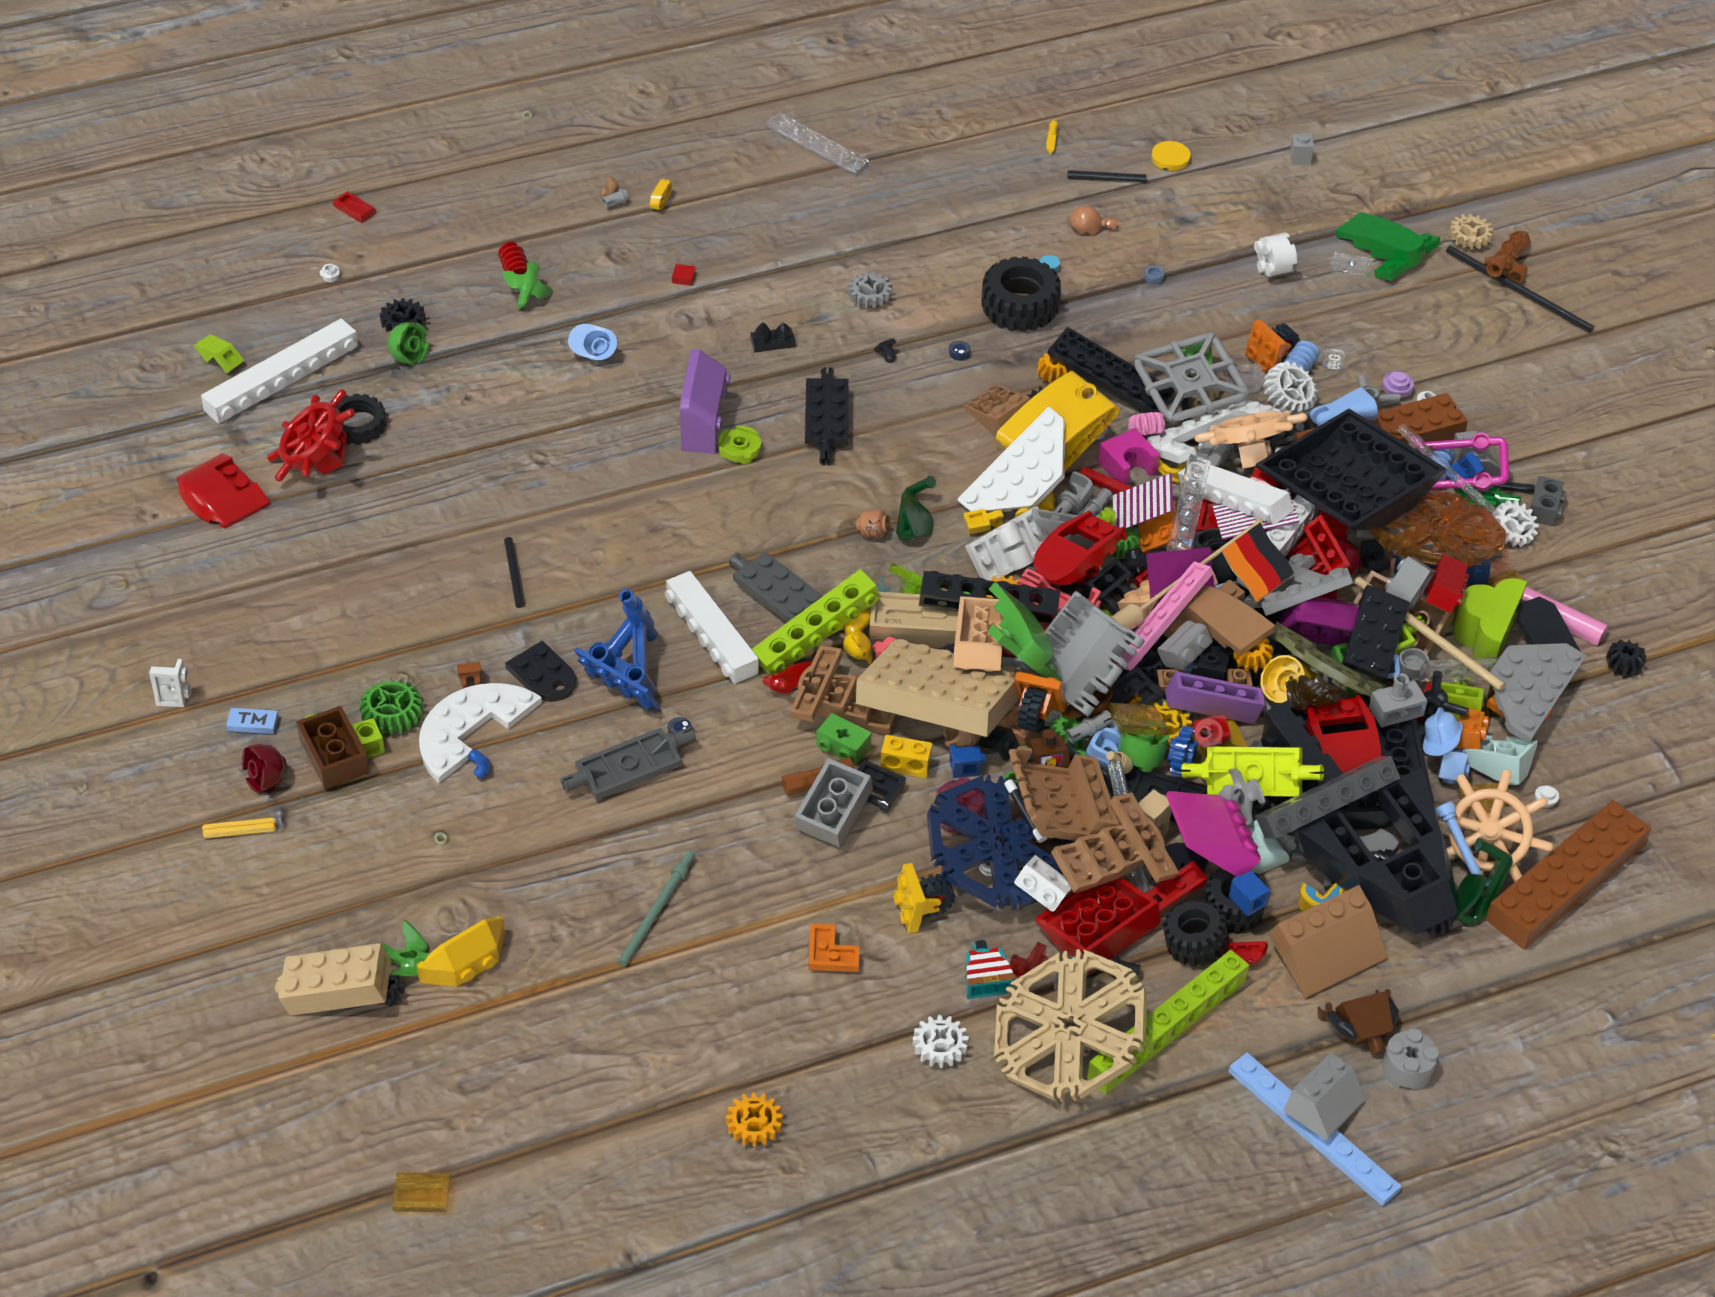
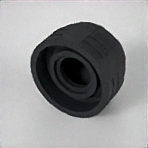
[1192,528,1237,585]

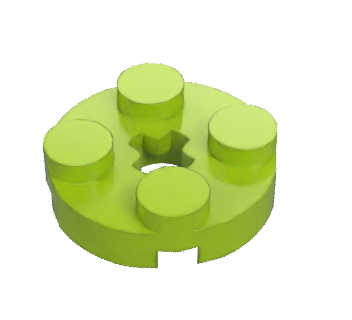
[718,426,762,465]

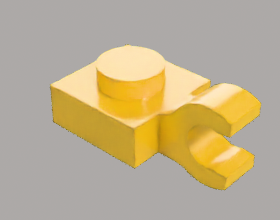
[963,509,1004,535]

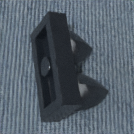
[750,322,795,353]

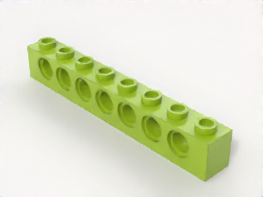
[1087,950,1249,1095]

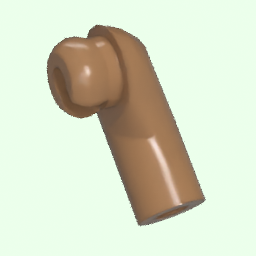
[600,176,618,197]

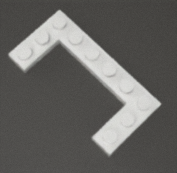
[1147,400,1282,463]

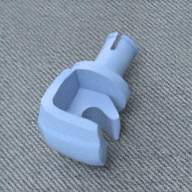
[1086,715,1128,768]

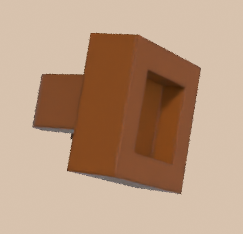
[457,662,481,687]

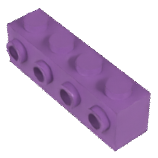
[1165,671,1265,724]

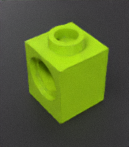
[352,718,385,759]

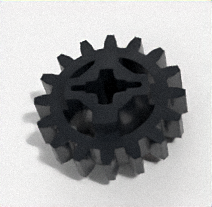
[379,298,426,332]

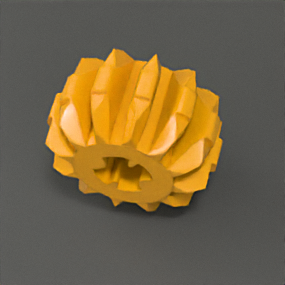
[1037,353,1072,385]
[1233,638,1273,673]

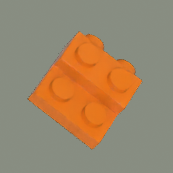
[1455,709,1489,750]

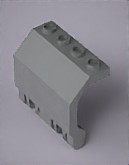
[1019,591,1145,717]

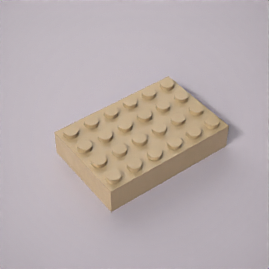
[856,639,1024,737]

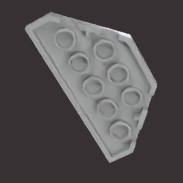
[1488,643,1586,744]

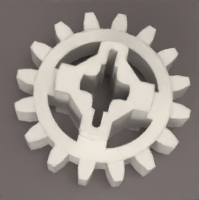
[1491,500,1539,547]
[913,1015,969,1068]

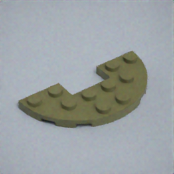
[1273,622,1389,697]

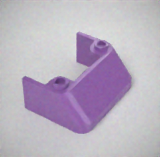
[680,349,730,454]

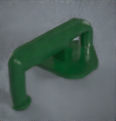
[896,476,936,541]
[1455,837,1513,925]

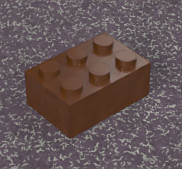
[296,706,370,789]

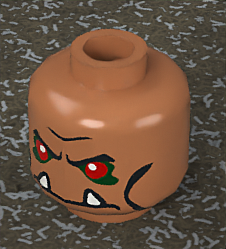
[856,510,890,539]

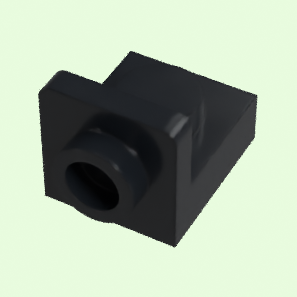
[978,726,1019,761]

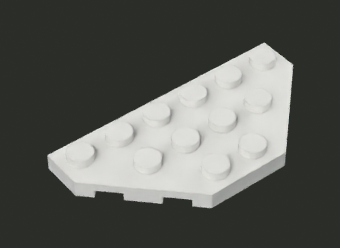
[957,406,1066,512]

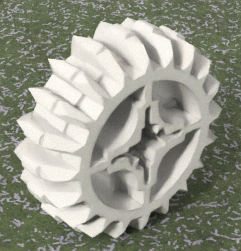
[1262,361,1319,414]

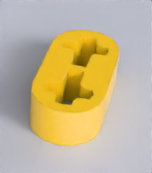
[650,179,673,211]

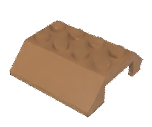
[1009,746,1119,841]

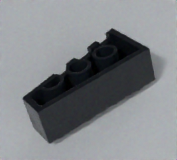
[1261,700,1343,791]

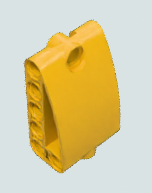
[996,371,1120,471]

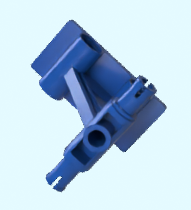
[574,589,660,711]

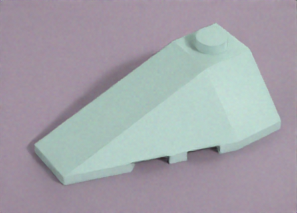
[1454,735,1537,785]

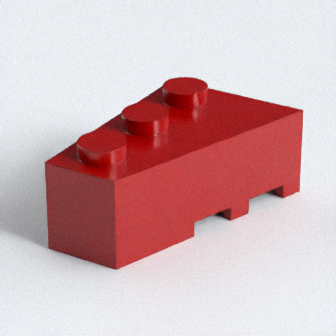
[1425,554,1469,613]

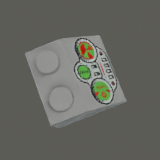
[1452,431,1500,477]

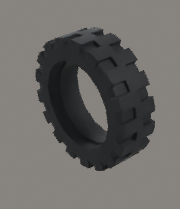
[337,394,387,445]

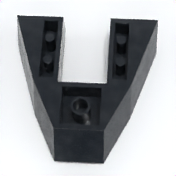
[1294,768,1459,934]

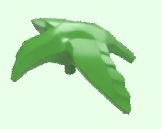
[502,262,552,310]
[381,920,430,976]

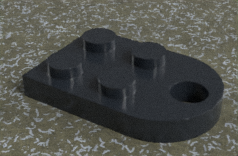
[505,641,576,702]

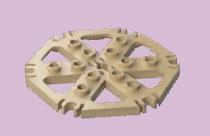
[994,949,1147,1102]

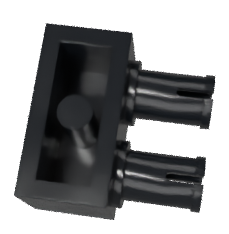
[1081,558,1133,615]

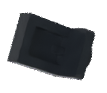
[1361,540,1391,573]

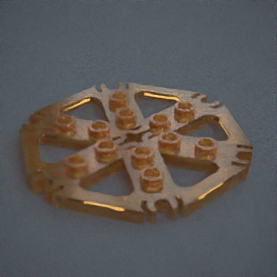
[1368,489,1506,567]

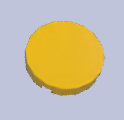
[1151,141,1190,171]

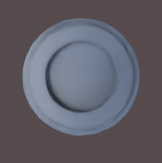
[1144,266,1165,285]

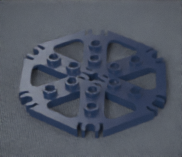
[927,775,1072,910]

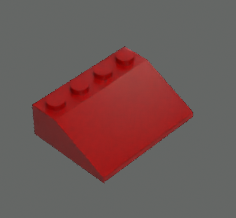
[1035,877,1161,975]

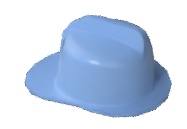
[568,324,617,360]
[1423,707,1463,756]

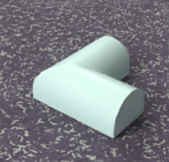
[1248,820,1289,875]

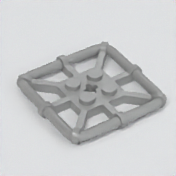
[1133,332,1250,423]

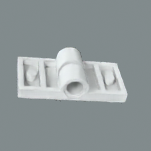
[965,506,1050,581]

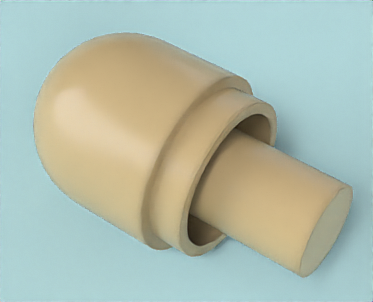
[1106,751,1133,774]

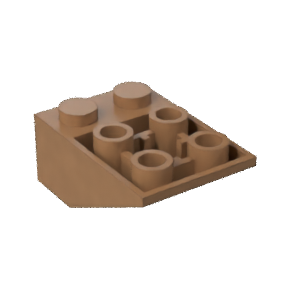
[964,384,1031,437]

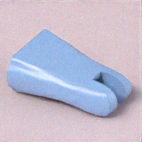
[1310,387,1378,426]

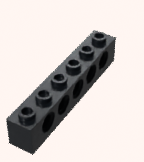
[918,571,1060,625]

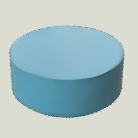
[1040,255,1060,272]

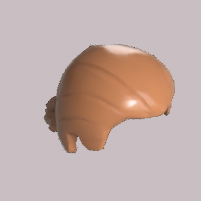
[1069,205,1118,235]

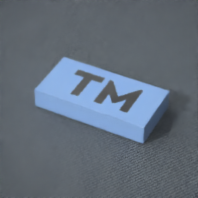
[226,708,279,734]

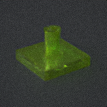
[888,563,942,594]

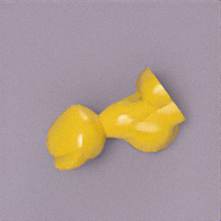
[835,608,872,665]

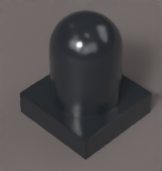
[874,338,896,363]

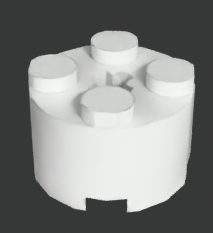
[1254,232,1297,277]

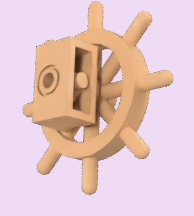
[1195,410,1307,468]
[1435,769,1553,882]

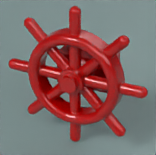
[267,389,355,482]

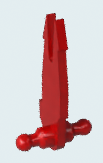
[763,661,813,694]

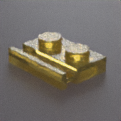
[392,1172,450,1212]

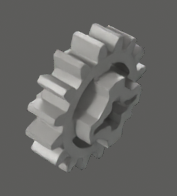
[848,271,892,308]

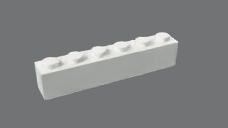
[1178,460,1294,525]
[665,571,758,684]

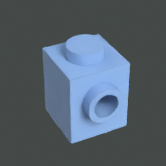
[1437,749,1470,784]

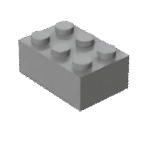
[794,758,873,848]

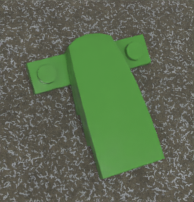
[988,582,1062,681]

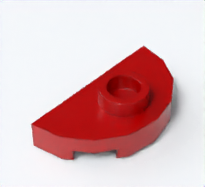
[1221,941,1268,966]

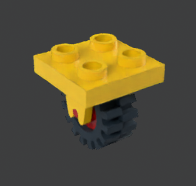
[893,863,956,933]

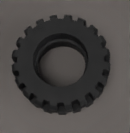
[981,256,1061,332]

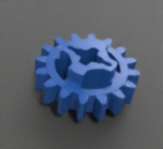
[1167,726,1199,778]

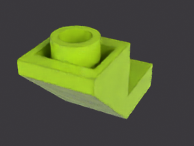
[194,334,245,374]

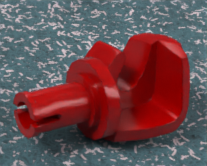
[1193,715,1231,747]

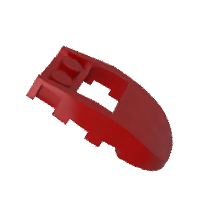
[1034,510,1128,585]
[1304,694,1381,773]

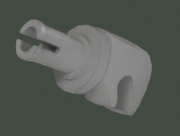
[1053,471,1094,514]

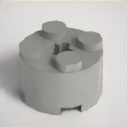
[1383,1028,1439,1091]

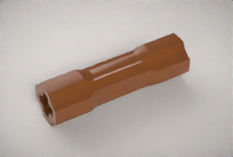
[781,757,855,796]

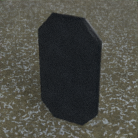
[1516,596,1581,652]

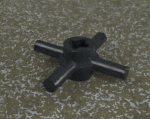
[1423,671,1469,719]

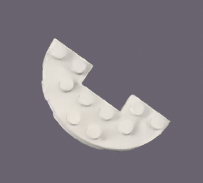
[419,683,542,783]

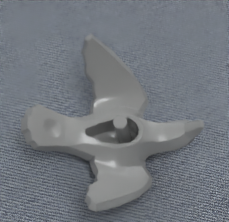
[1218,768,1265,828]

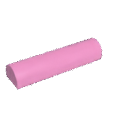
[1522,587,1609,646]

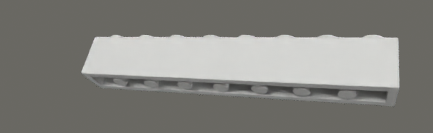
[201,319,358,424]

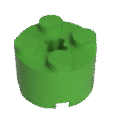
[1117,721,1169,772]

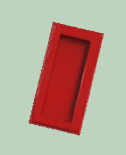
[333,191,376,223]

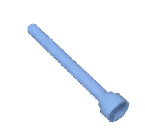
[1434,801,1482,874]

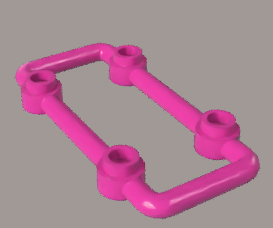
[1409,432,1509,491]

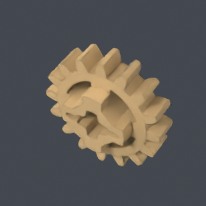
[1448,214,1494,250]

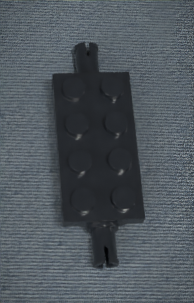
[805,367,849,465]
[1100,765,1207,823]

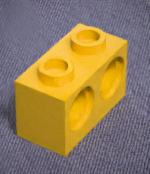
[880,735,932,779]

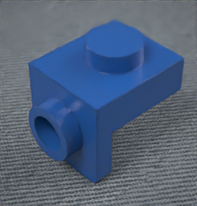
[1446,451,1484,479]

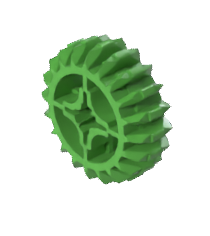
[359,678,424,736]

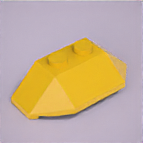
[417,915,506,987]

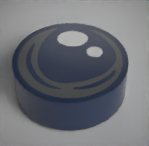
[949,341,970,360]
[668,717,691,734]

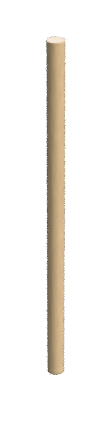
[1354,576,1506,691]

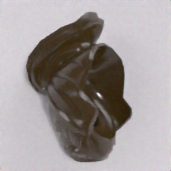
[1285,675,1340,711]

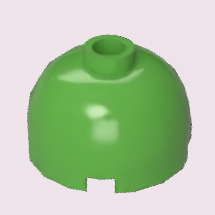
[388,322,429,365]

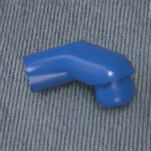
[468,749,491,779]

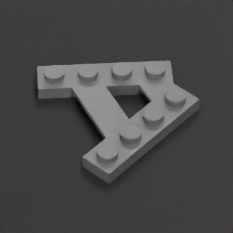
[1243,554,1353,616]

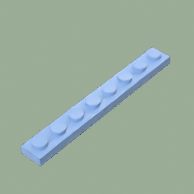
[1228,1052,1402,1207]

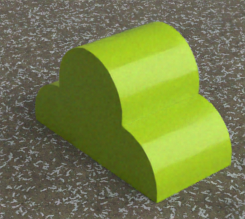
[1453,578,1527,672]

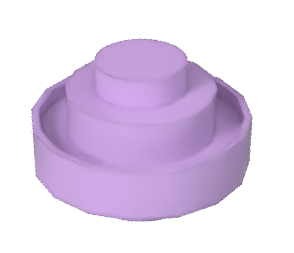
[1382,371,1414,398]

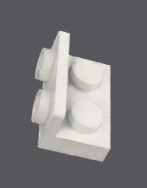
[149,659,191,707]
[1014,855,1072,911]

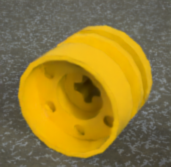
[1260,655,1320,704]

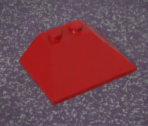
[1284,514,1351,591]

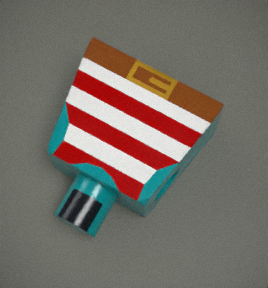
[965,940,1015,1000]

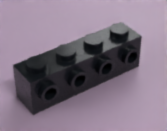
[1192,638,1233,681]

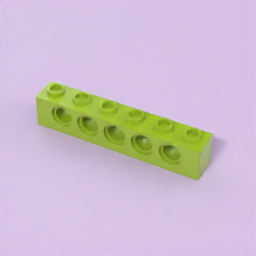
[751,569,881,676]

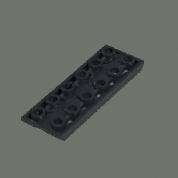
[1047,327,1175,413]

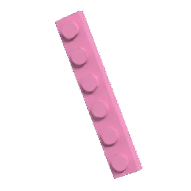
[1115,561,1214,671]

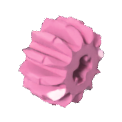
[1128,412,1165,437]

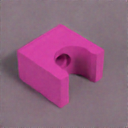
[1097,428,1160,485]

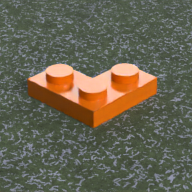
[808,924,860,972]

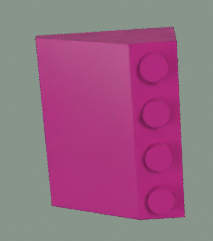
[1166,791,1261,876]

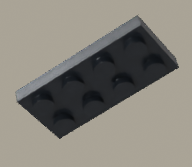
[1342,585,1410,682]

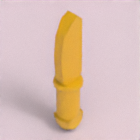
[1046,120,1058,154]

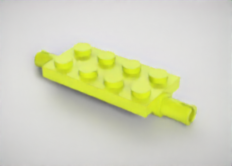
[1181,746,1324,796]

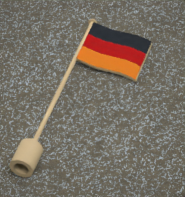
[1111,518,1294,631]

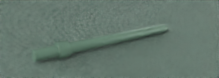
[618,851,695,967]

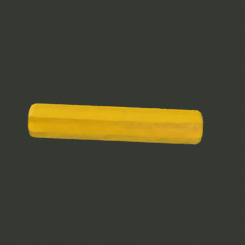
[202,817,276,838]

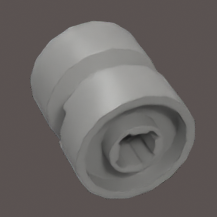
[1398,648,1429,688]

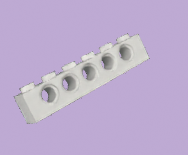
[1236,494,1319,589]

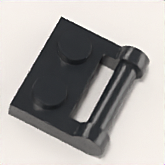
[1108,666,1164,721]
[857,760,906,813]

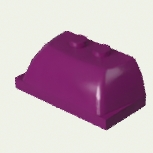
[1279,596,1359,645]

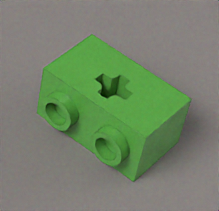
[816,713,872,766]

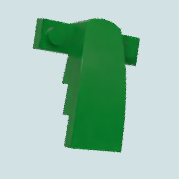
[1335,212,1441,281]

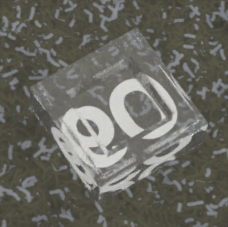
[1322,348,1346,370]

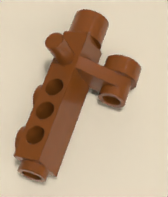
[1484,231,1531,284]

